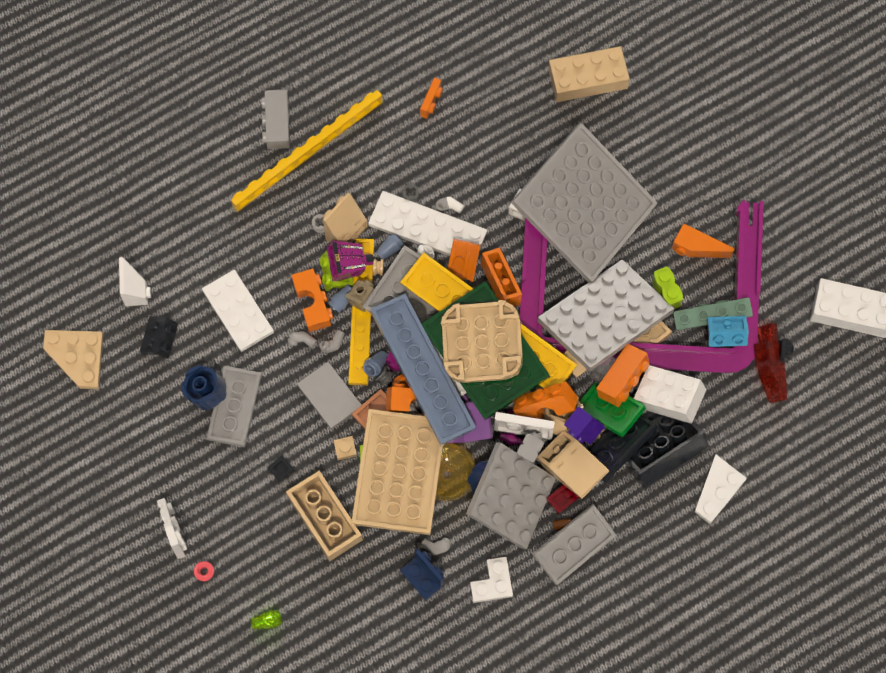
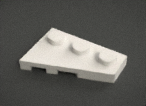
[695,455,747,524]

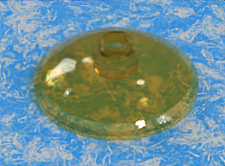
[436,443,476,501]

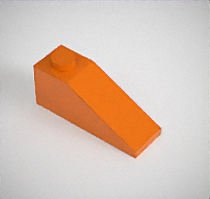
[672,224,735,258]

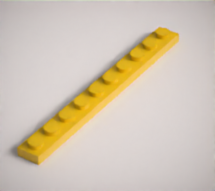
[231,90,383,212]

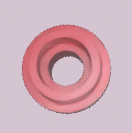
[194,561,214,581]

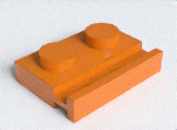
[447,238,481,282]

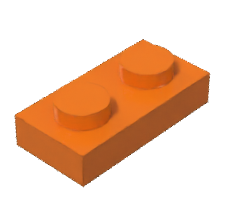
[420,77,443,119]

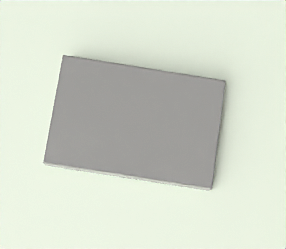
[297,362,361,430]

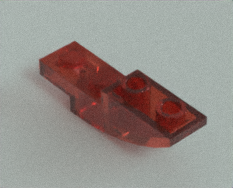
[754,323,787,403]

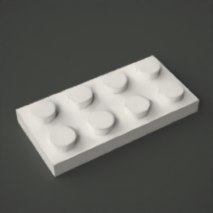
[202,269,274,352]

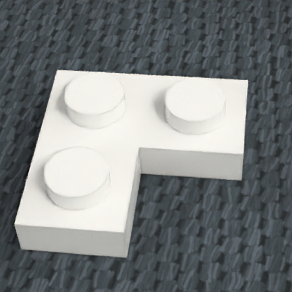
[470,557,513,603]

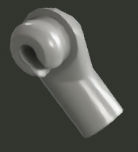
[319,330,345,353]
[288,331,317,348]
[421,538,451,555]

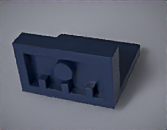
[400,549,444,601]

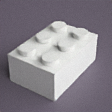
[634,365,707,424]

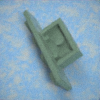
[674,298,753,331]

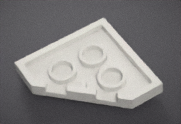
[157,498,187,559]

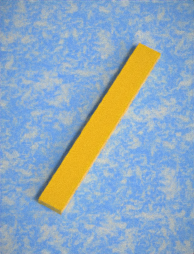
[349,239,374,385]

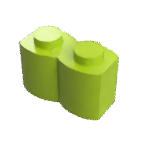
[652,266,683,309]

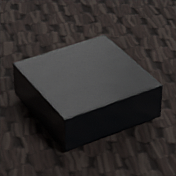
[267,455,295,483]

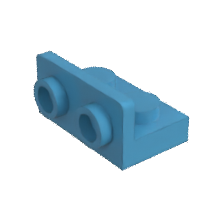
[707,316,749,347]

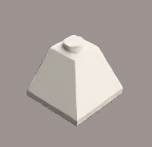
[119,257,151,306]

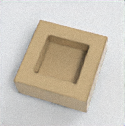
[334,436,357,460]

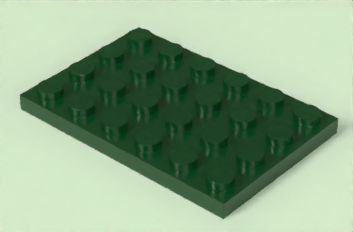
[422,281,550,420]

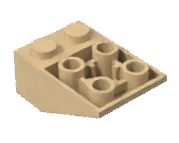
[323,192,368,243]
[537,431,609,499]

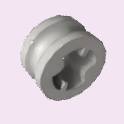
[312,214,325,233]

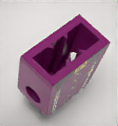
[327,241,374,282]

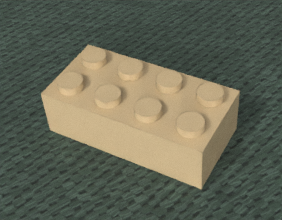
[548,46,630,102]
[286,471,363,562]

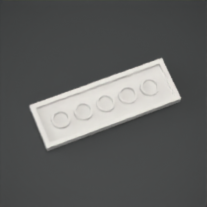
[368,191,487,256]

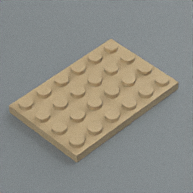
[351,409,443,535]

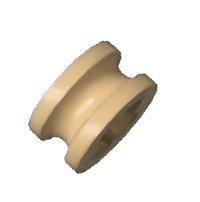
[373,259,384,276]

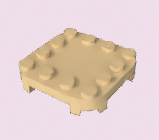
[441,300,523,383]

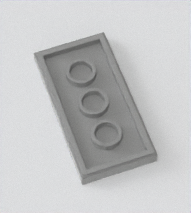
[206,366,262,447]
[532,504,616,585]

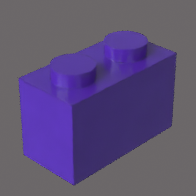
[564,406,605,445]

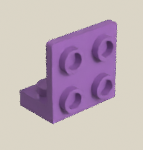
[448,402,493,444]

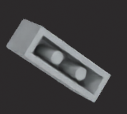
[261,90,290,149]

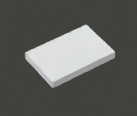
[494,412,555,440]

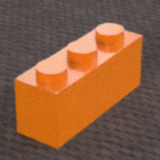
[481,247,522,307]
[596,344,650,407]

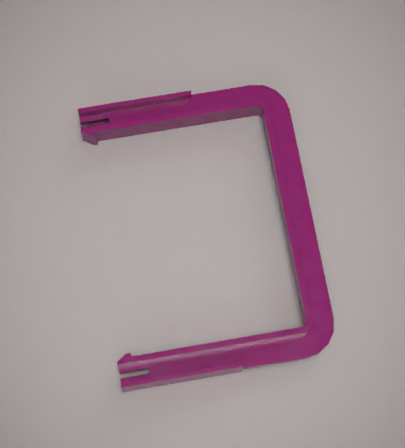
[520,200,764,373]

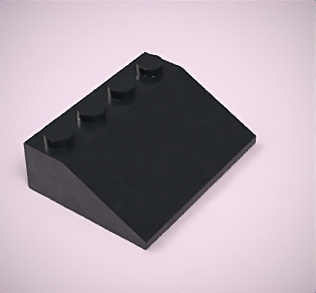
[625,412,708,488]

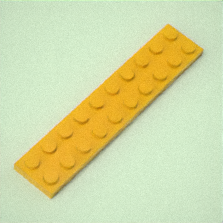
[400,253,577,389]

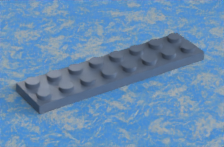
[370,294,476,446]

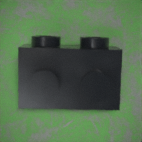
[140,316,178,359]

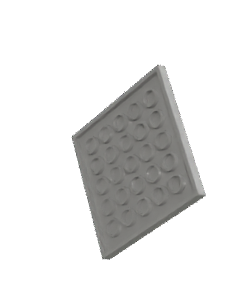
[511,123,657,282]

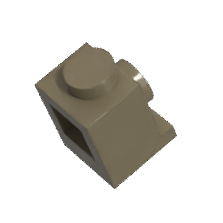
[345,279,374,312]

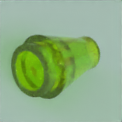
[251,609,282,630]

